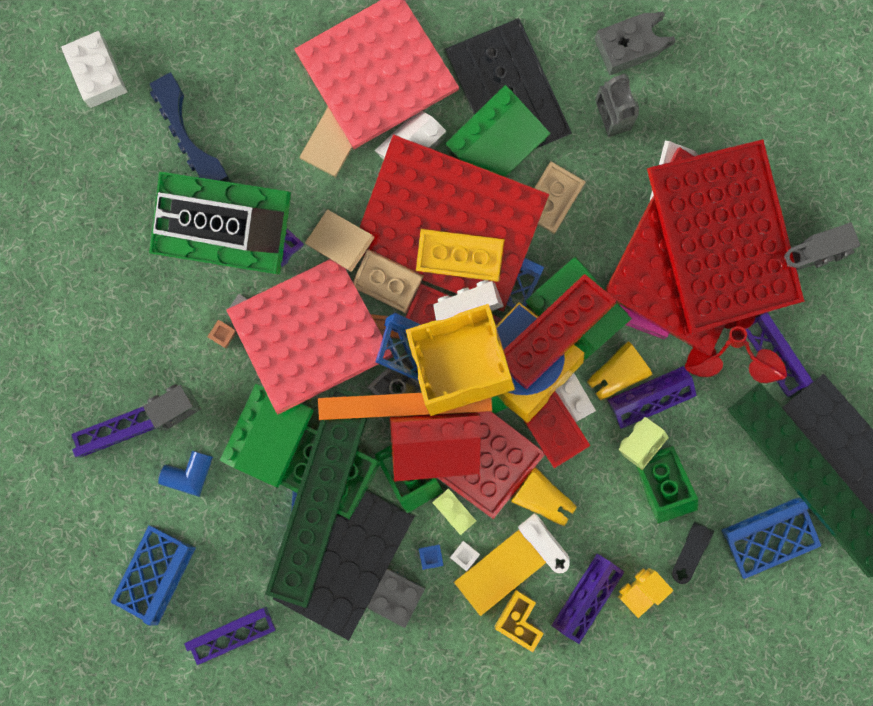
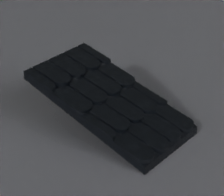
[445,18,572,149]
[782,374,873,515]
[273,489,415,641]

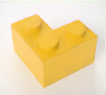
[618,568,674,618]
[494,590,544,652]

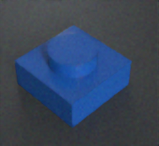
[419,544,444,570]

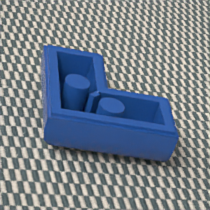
[158,451,213,497]

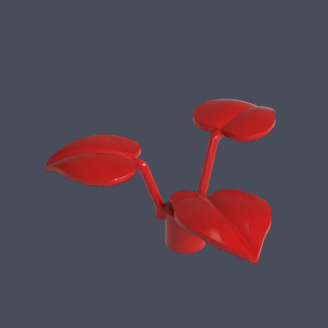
[685,316,787,383]

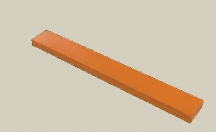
[318,393,492,420]

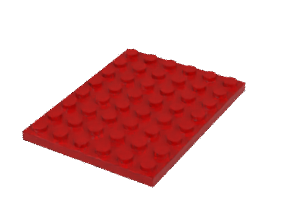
[360,134,550,312]
[647,139,805,334]
[605,147,726,355]

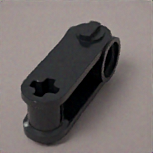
[672,521,714,584]

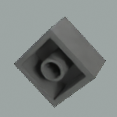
[143,384,202,431]
[367,568,426,628]

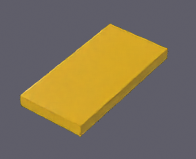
[416,229,505,282]
[454,529,546,616]

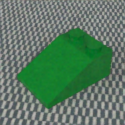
[374,445,443,513]
[636,446,698,524]

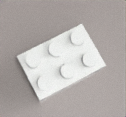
[61,31,127,108]

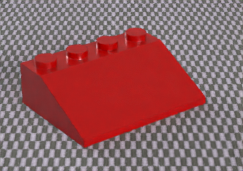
[390,412,481,481]

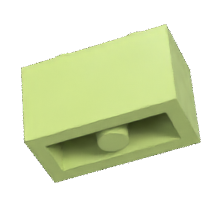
[619,417,669,470]
[432,488,476,535]

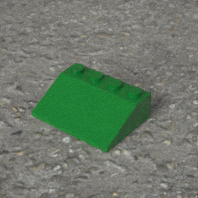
[445,85,551,177]
[525,257,632,362]
[220,384,314,488]
[280,426,381,519]

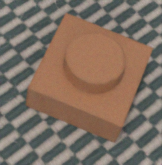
[208,320,237,348]

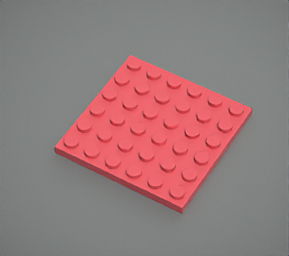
[294,0,459,149]
[226,259,393,415]

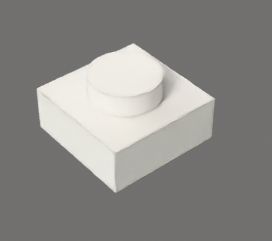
[450,541,480,571]

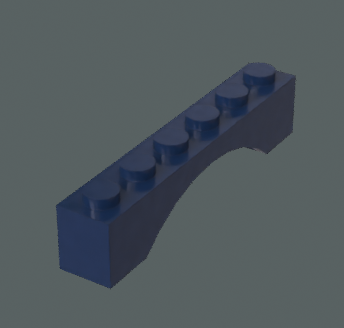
[149,72,230,182]

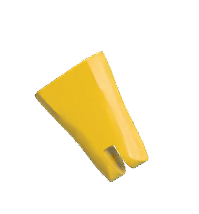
[587,341,652,400]
[511,467,577,526]

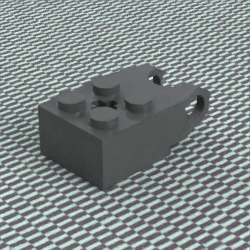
[594,12,676,75]
[595,74,639,137]
[784,222,861,271]
[366,351,422,417]

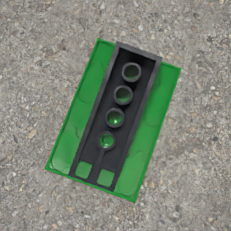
[149,171,292,274]

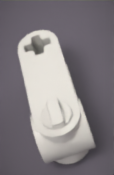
[518,513,570,573]

